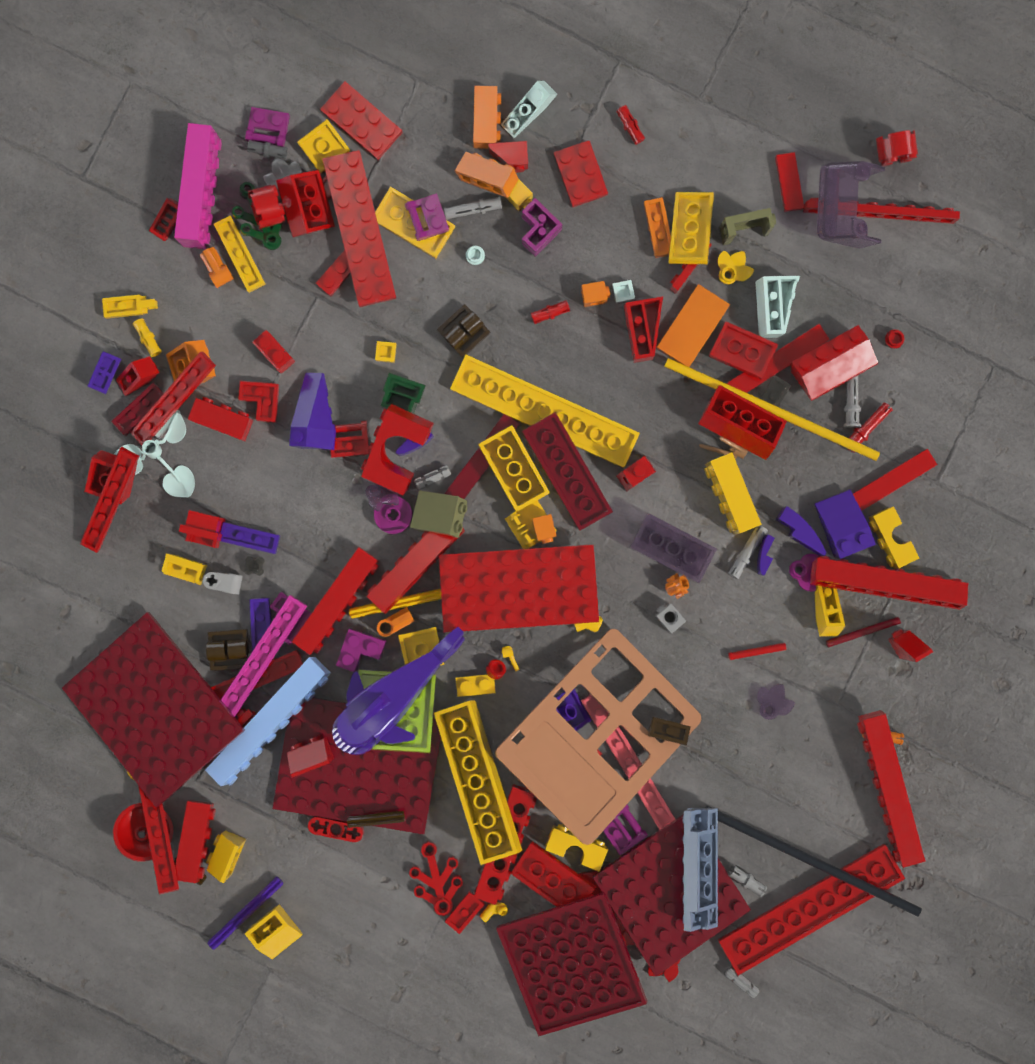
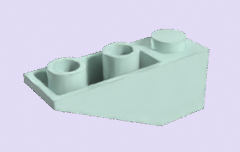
[501,81,558,138]

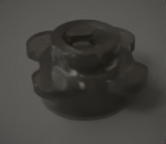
[245,556,265,576]

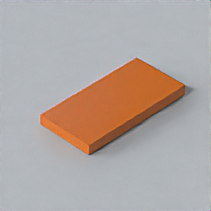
[657,284,730,367]

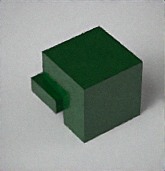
[381,373,426,414]

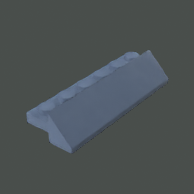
[683,808,718,932]

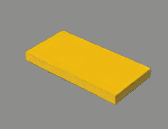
[375,186,456,259]
[669,192,714,264]

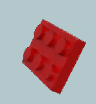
[554,140,608,208]
[709,322,778,380]

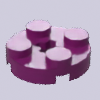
[374,496,413,534]

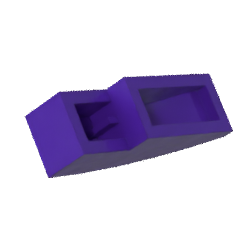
[775,506,826,556]

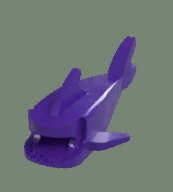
[332,627,465,755]

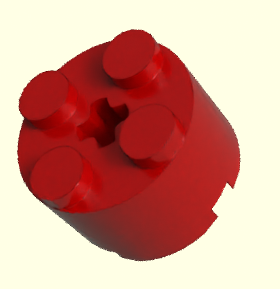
[876,130,918,166]
[248,185,285,229]

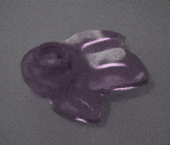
[365,484,399,511]
[757,684,795,720]

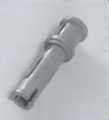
[844,376,861,428]

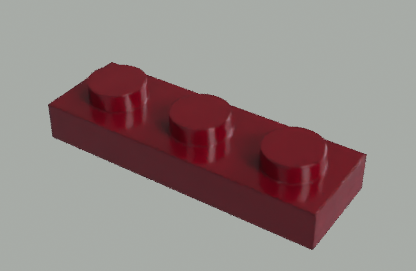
[111,382,164,436]

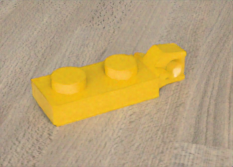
[102,295,158,319]

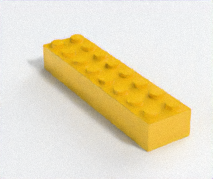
[434,700,522,865]

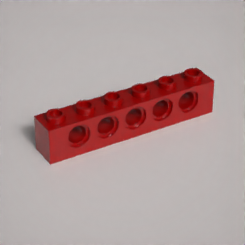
[474,784,537,905]

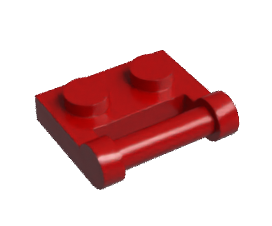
[330,421,370,458]

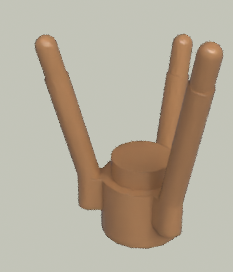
[699,436,748,459]

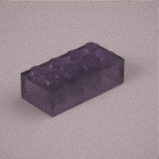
[629,513,717,583]

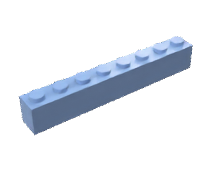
[205,657,331,786]

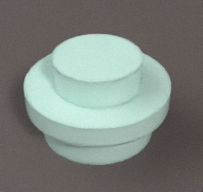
[466,246,485,265]

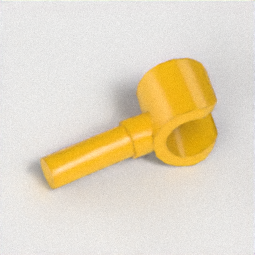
[502,646,520,672]

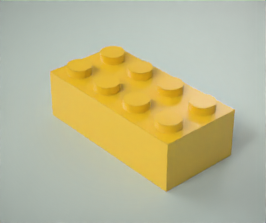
[478,425,550,512]
[704,452,762,534]

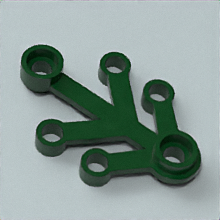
[232,182,287,250]

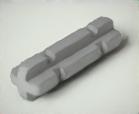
[414,465,451,489]
[725,966,759,998]

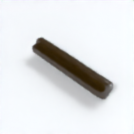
[347,811,405,828]

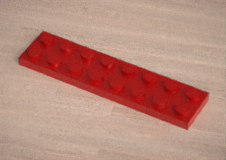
[322,150,396,307]

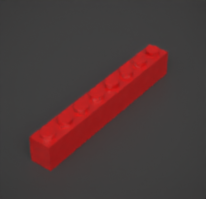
[810,556,968,610]
[857,710,926,868]

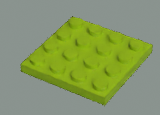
[358,670,436,753]

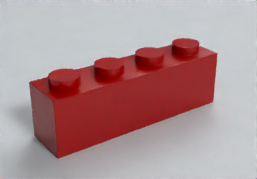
[175,800,216,883]

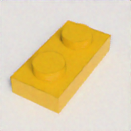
[456,674,496,697]

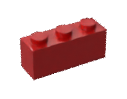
[188,397,253,442]

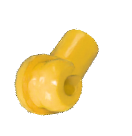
[479,902,508,922]

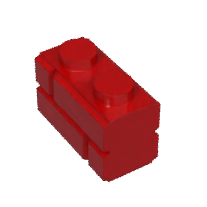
[252,330,295,374]

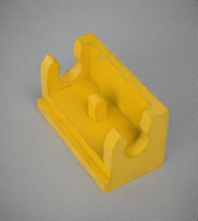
[162,553,207,585]

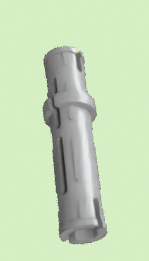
[444,196,502,220]
[728,526,768,579]

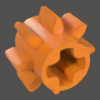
[665,573,689,599]

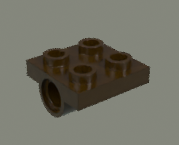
[437,304,491,359]
[206,629,249,671]

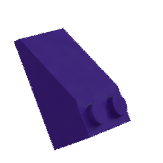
[814,489,876,559]

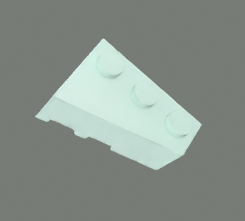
[755,276,800,338]

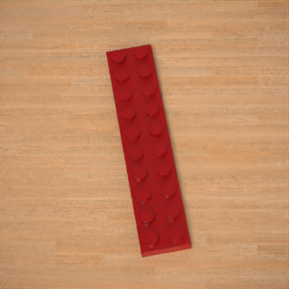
[718,844,905,976]

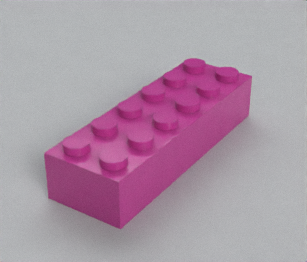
[174,123,222,249]

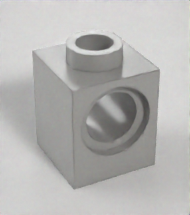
[655,603,686,634]

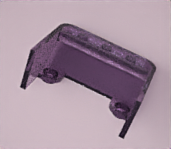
[817,161,885,249]

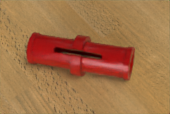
[616,105,645,145]
[530,300,570,325]

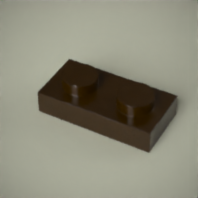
[648,717,691,746]

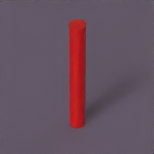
[728,643,786,660]

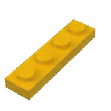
[214,215,266,293]

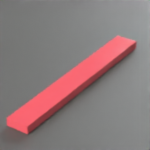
[581,694,675,830]

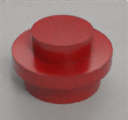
[885,329,905,349]

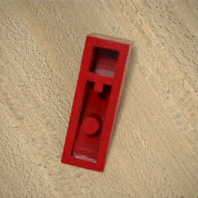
[888,628,933,662]

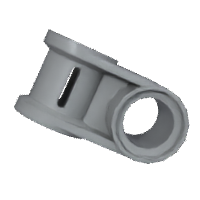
[203,572,242,595]

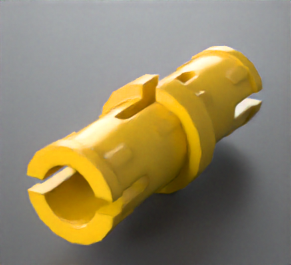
[133,318,162,357]

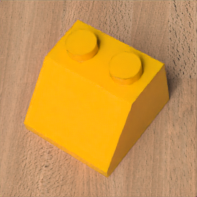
[206,830,246,883]

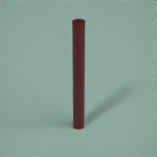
[825,617,901,648]

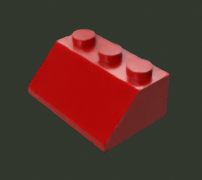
[276,170,335,237]

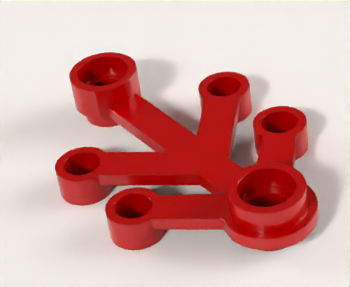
[409,841,463,916]

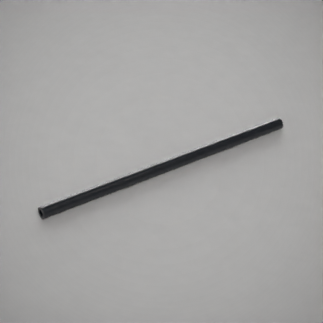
[705,805,922,917]

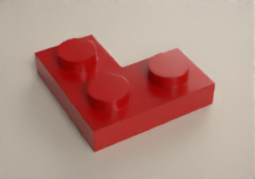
[238,381,279,423]

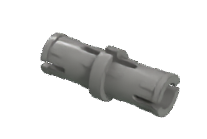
[728,865,767,897]

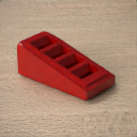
[149,198,178,241]

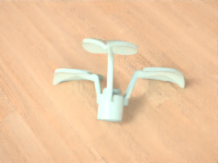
[114,410,195,497]

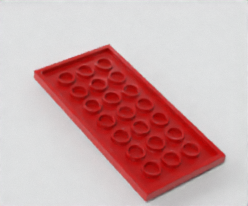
[439,545,599,633]

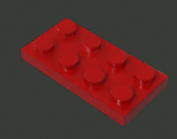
[320,81,403,160]
[511,841,596,907]

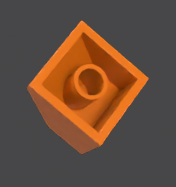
[166,340,216,383]

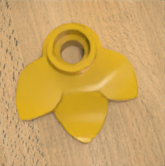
[717,251,754,285]

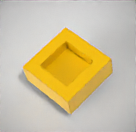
[375,341,397,363]

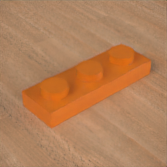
[643,197,671,258]

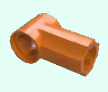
[200,247,234,288]
[377,607,415,637]

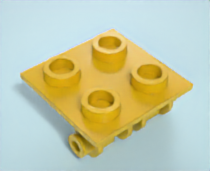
[505,500,557,549]

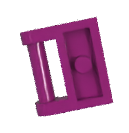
[245,107,290,147]
[405,193,449,241]
[603,805,648,855]

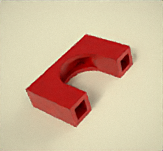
[361,404,434,495]

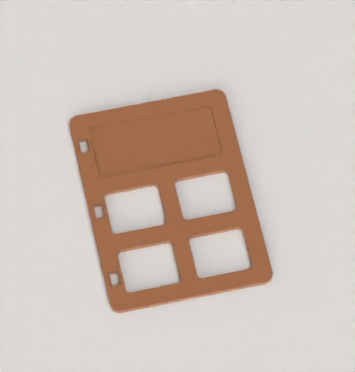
[495,629,701,845]

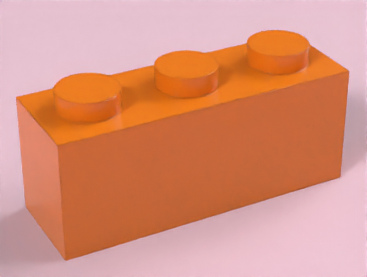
[473,86,501,149]
[455,152,519,198]

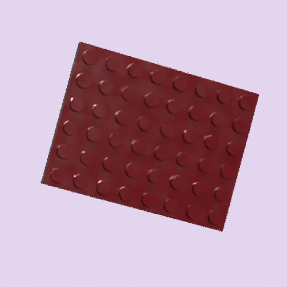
[62,612,245,807]
[272,697,441,834]

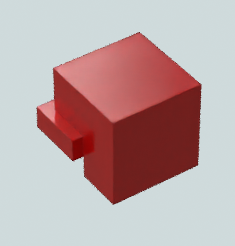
[179,510,226,548]

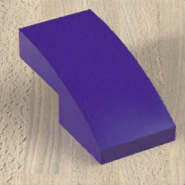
[396,432,434,456]
[757,534,775,576]

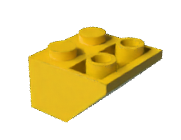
[245,904,303,959]

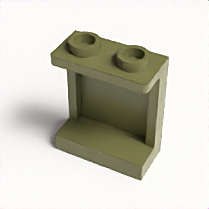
[719,208,776,245]
[410,490,467,538]

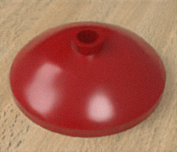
[113,803,173,862]

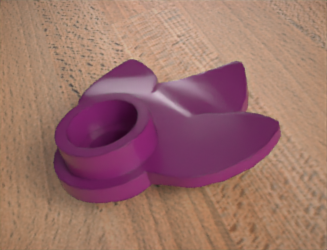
[789,554,818,592]

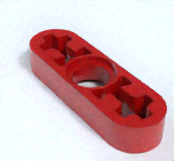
[308,816,364,842]

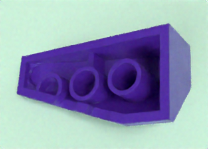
[289,373,336,450]

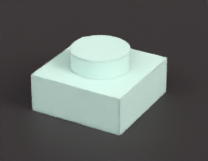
[612,280,635,304]

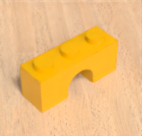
[868,506,919,569]
[545,824,608,872]

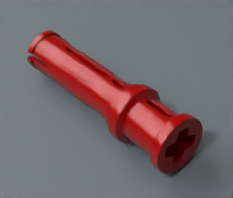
[847,402,893,453]

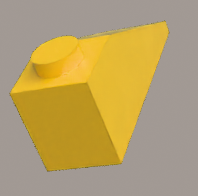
[815,586,845,637]

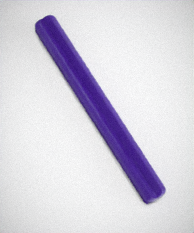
[207,877,283,950]

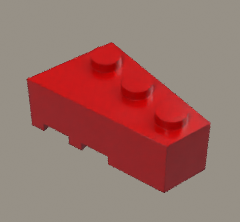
[624,296,664,363]

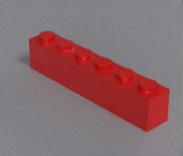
[366,528,465,614]
[292,547,379,655]

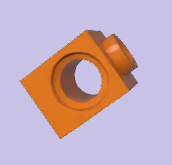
[581,281,610,307]
[532,514,557,544]

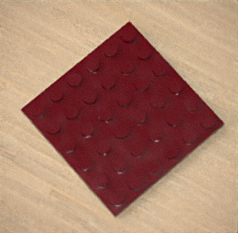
[592,814,751,976]
[496,892,648,1037]

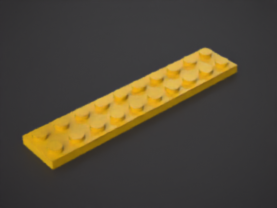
[450,355,640,468]

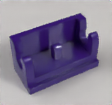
[88,351,121,394]

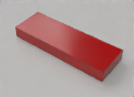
[775,152,804,212]

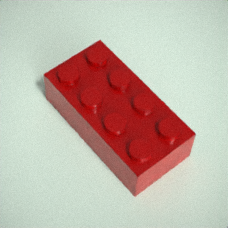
[698,385,787,460]

